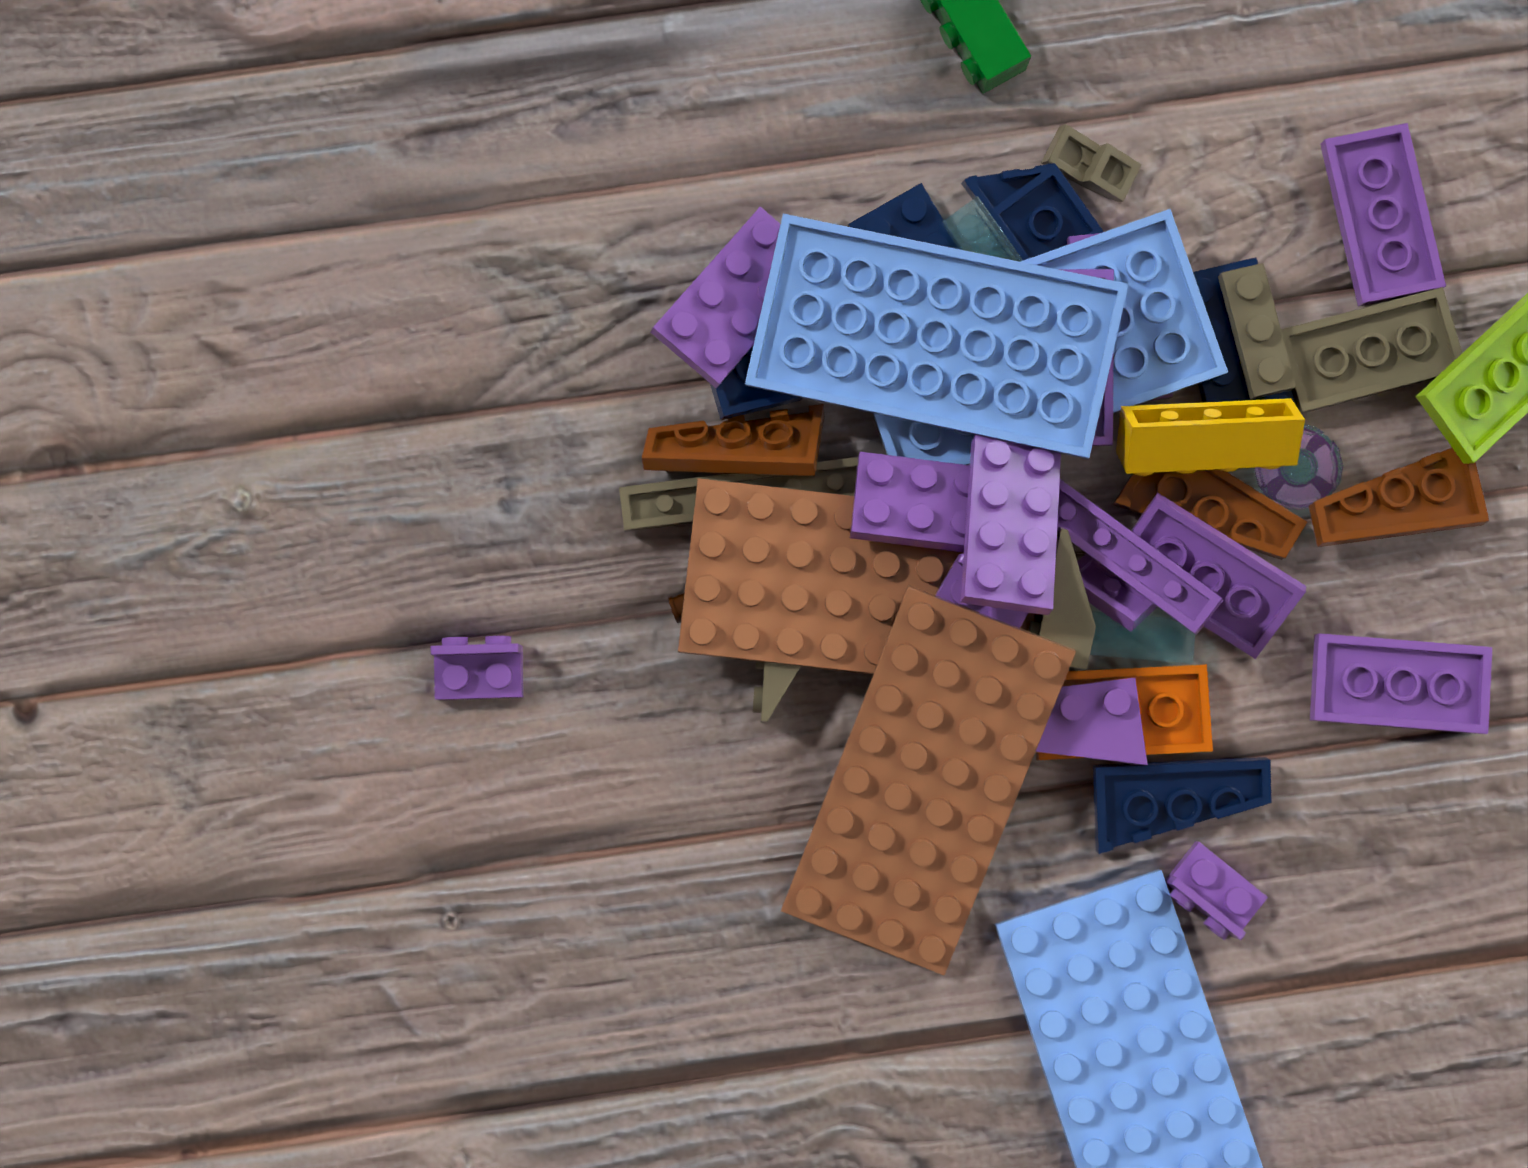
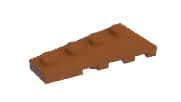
[642,404,825,476]
[1309,448,1489,547]
[1113,469,1307,560]

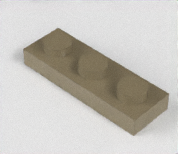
[1218,263,1296,400]

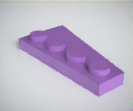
[1036,678,1148,765]

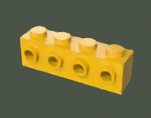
[1116,398,1305,476]

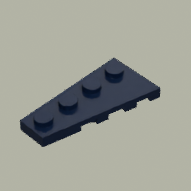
[1093,757,1272,854]

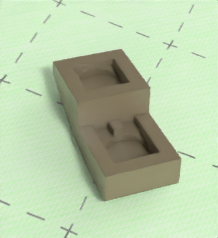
[1041,124,1142,202]

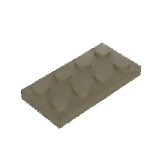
[1281,287,1462,414]

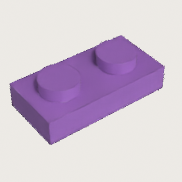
[1077,554,1157,632]

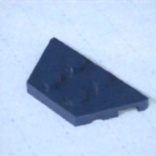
[961,163,1104,262]

